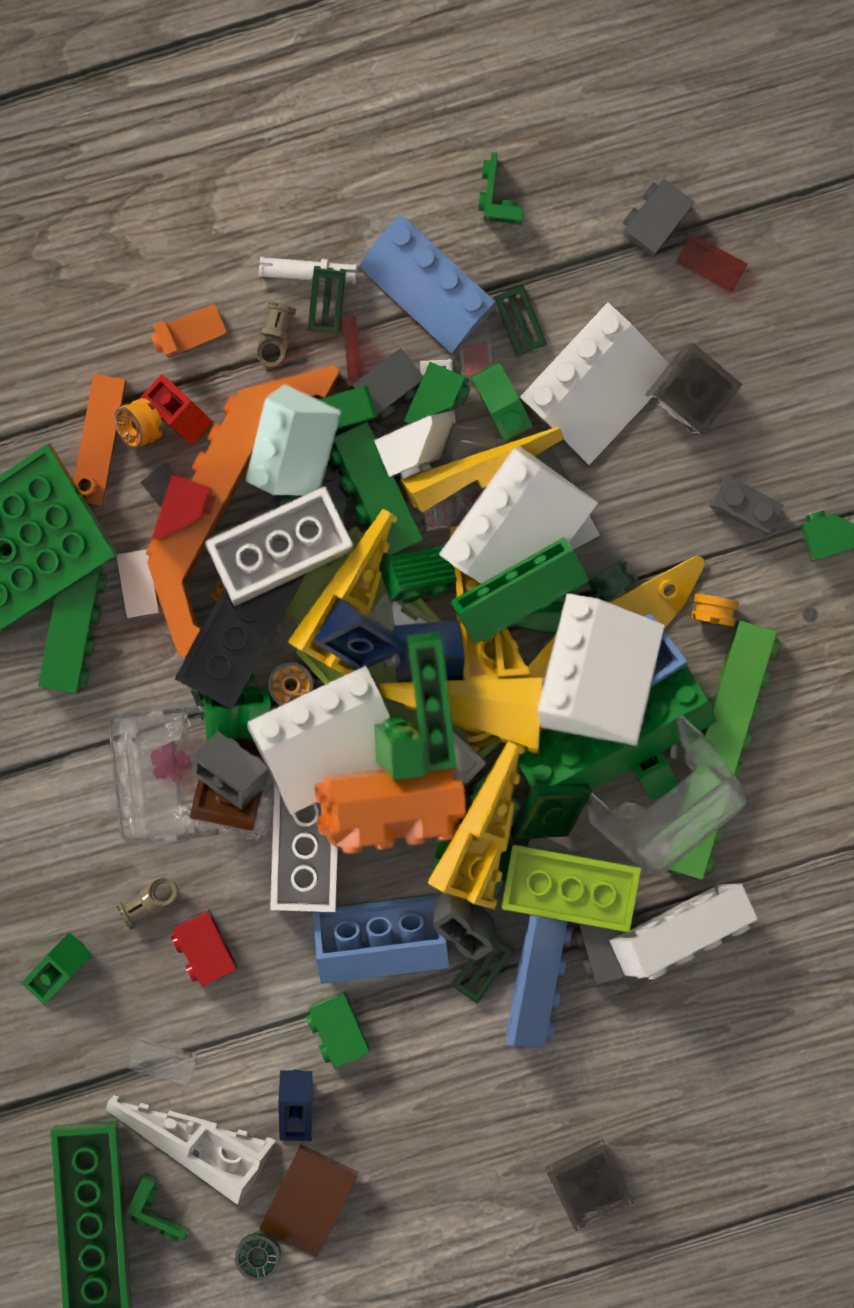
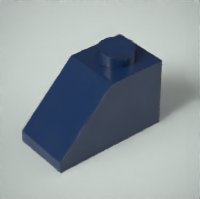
[278,1069,313,1141]

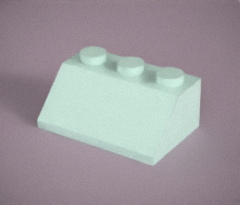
[245,384,341,496]

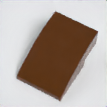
[259,1144,358,1257]

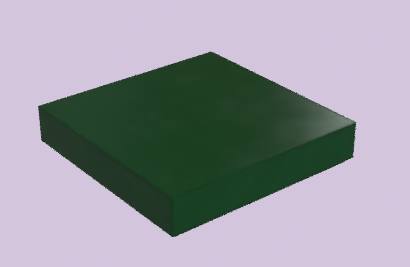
[510,783,592,840]

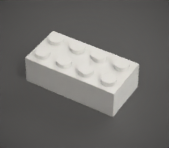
[205,487,353,606]
[270,783,338,912]
[609,884,758,980]

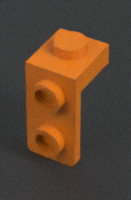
[151,304,227,359]

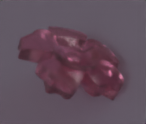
[150,742,189,781]

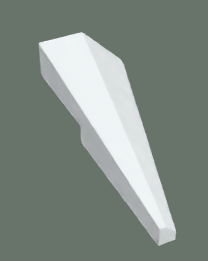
[106,1095,276,1205]

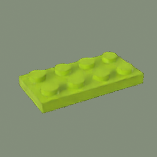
[501,844,641,932]

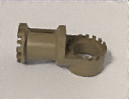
[256,302,297,369]
[116,877,180,930]

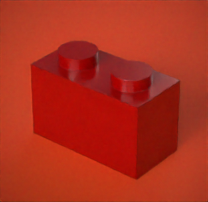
[171,909,238,987]

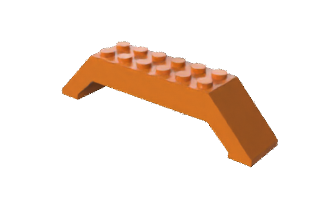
[146,366,342,658]

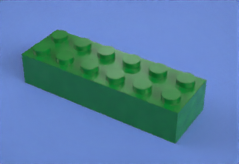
[517,665,717,790]
[50,1120,132,1308]

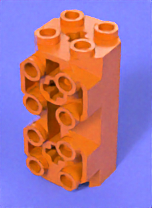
[315,768,465,853]

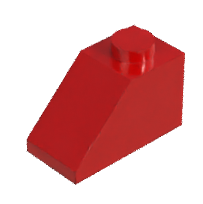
[140,374,214,445]
[152,474,216,541]

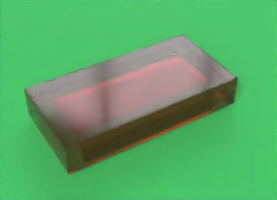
[675,233,747,293]
[342,315,361,384]

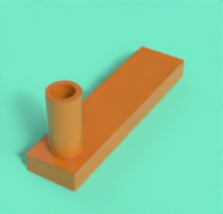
[74,374,126,507]

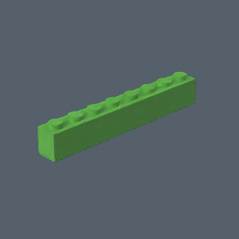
[663,620,780,880]

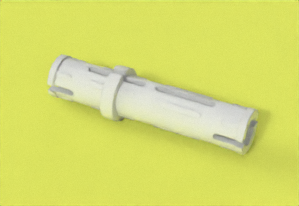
[259,256,357,285]

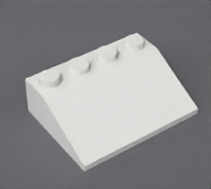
[519,302,676,466]
[439,446,598,583]
[537,594,665,745]
[248,666,390,815]

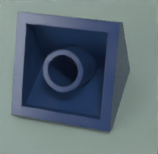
[314,599,407,669]
[394,621,465,682]

